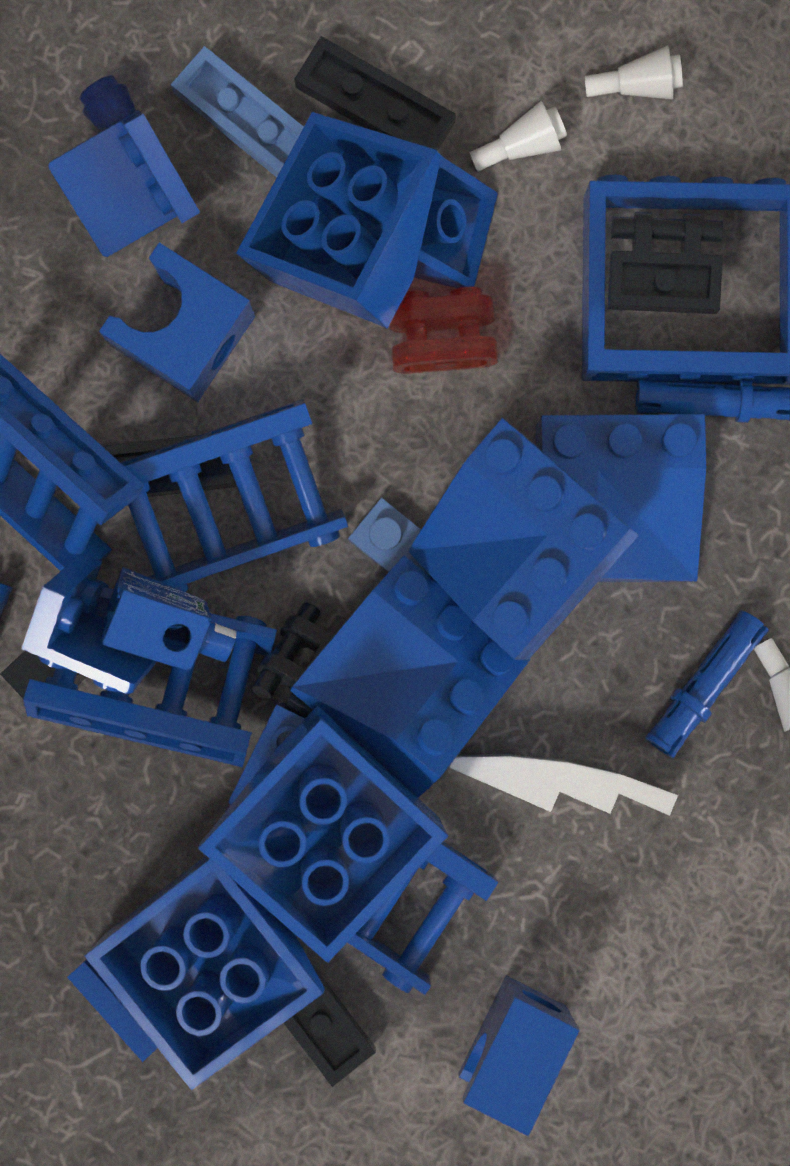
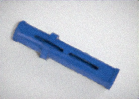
[635,379,790,423]
[645,610,769,759]

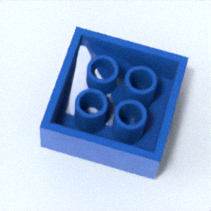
[236,112,442,329]
[536,414,706,582]
[408,418,639,660]
[290,555,531,798]
[198,705,448,963]
[85,856,325,1091]

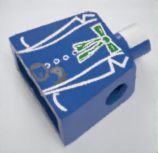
[102,567,237,670]

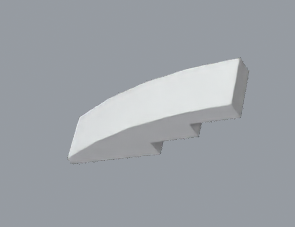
[449,754,678,816]

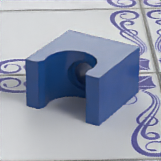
[99,242,255,402]
[458,975,580,1137]

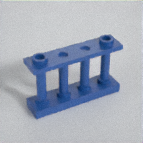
[0,354,144,571]
[120,399,348,592]
[23,579,277,767]
[347,841,499,995]

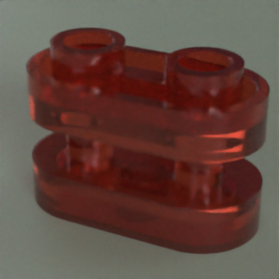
[389,287,498,374]

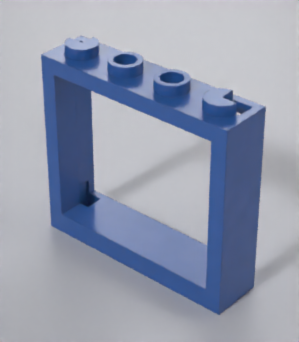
[582,175,790,385]

